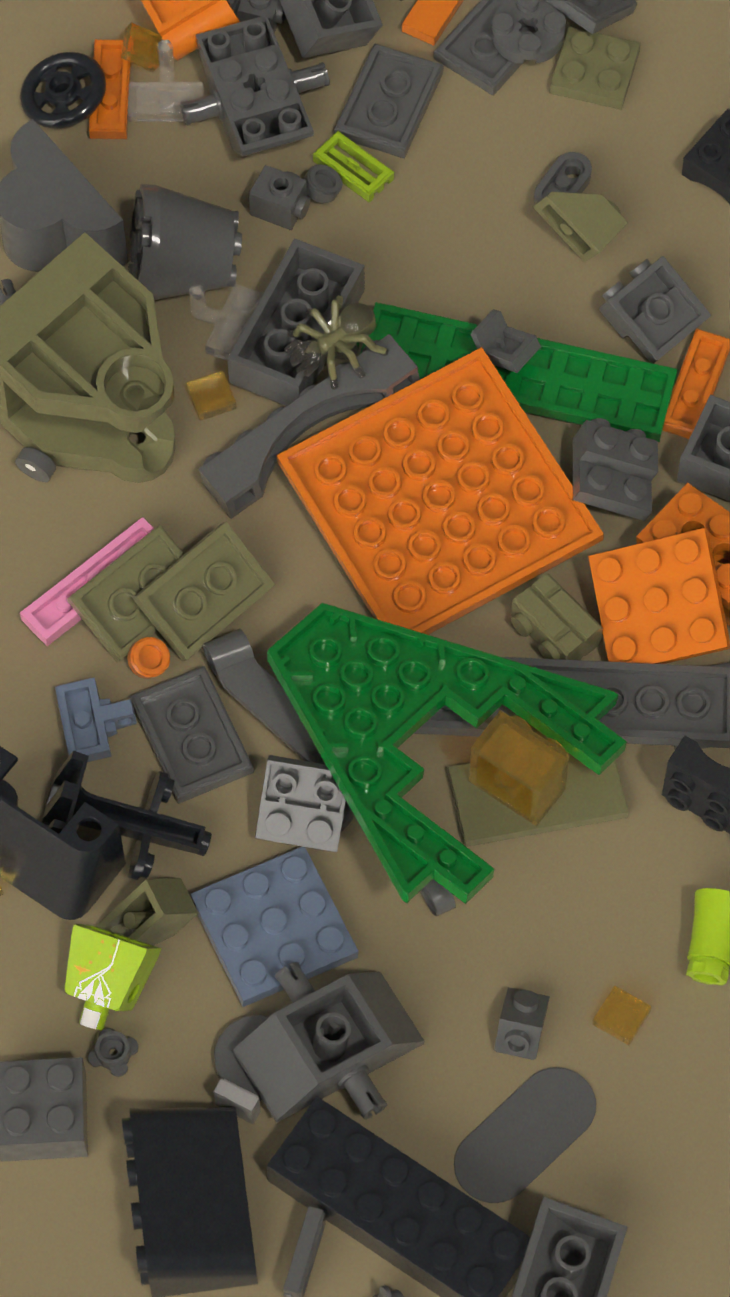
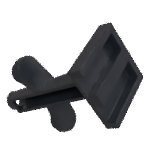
[41,751,212,880]

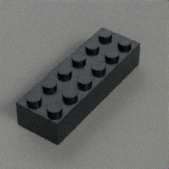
[267,1096,530,1297]

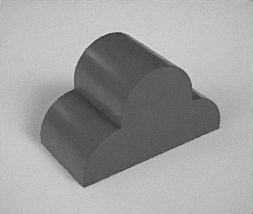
[0,119,128,272]

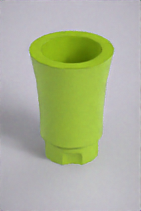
[686,888,730,986]

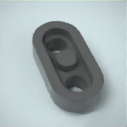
[534,152,592,205]

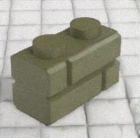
[511,573,603,660]

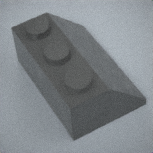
[512,1197,628,1297]

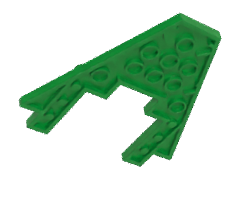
[267,603,627,904]

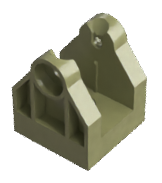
[0,232,175,483]

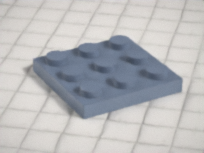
[190,847,359,1007]

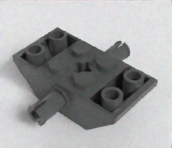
[180,15,330,156]
[233,962,425,1123]

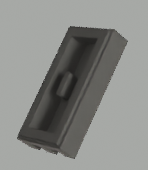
[283,1206,326,1297]

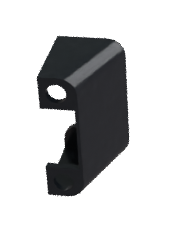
[0,746,126,920]
[122,1107,258,1297]

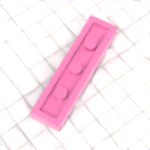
[20,517,154,646]

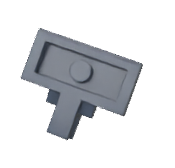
[55,677,137,762]

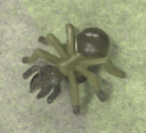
[284,295,389,390]

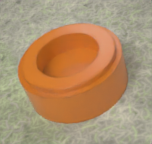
[127,637,170,679]

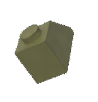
[533,192,628,262]
[96,878,198,945]

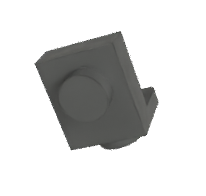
[471,309,541,373]
[494,987,550,1060]

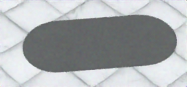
[454,1067,596,1203]

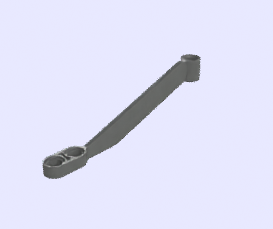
[203,628,456,917]

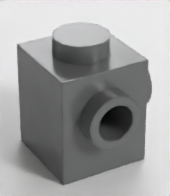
[249,165,311,231]

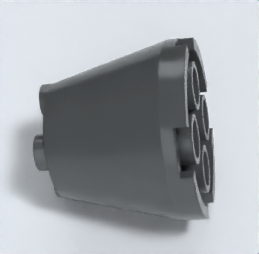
[128,184,242,300]

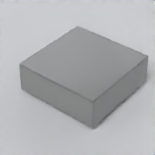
[214,1079,260,1124]

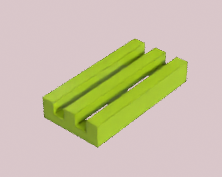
[313,131,394,203]

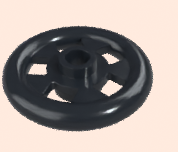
[20,52,106,129]

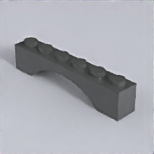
[199,334,420,519]

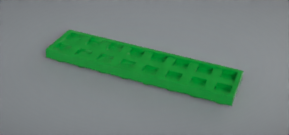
[360,302,678,443]

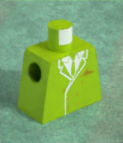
[65,924,162,1030]

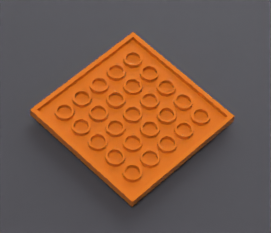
[276,347,604,635]

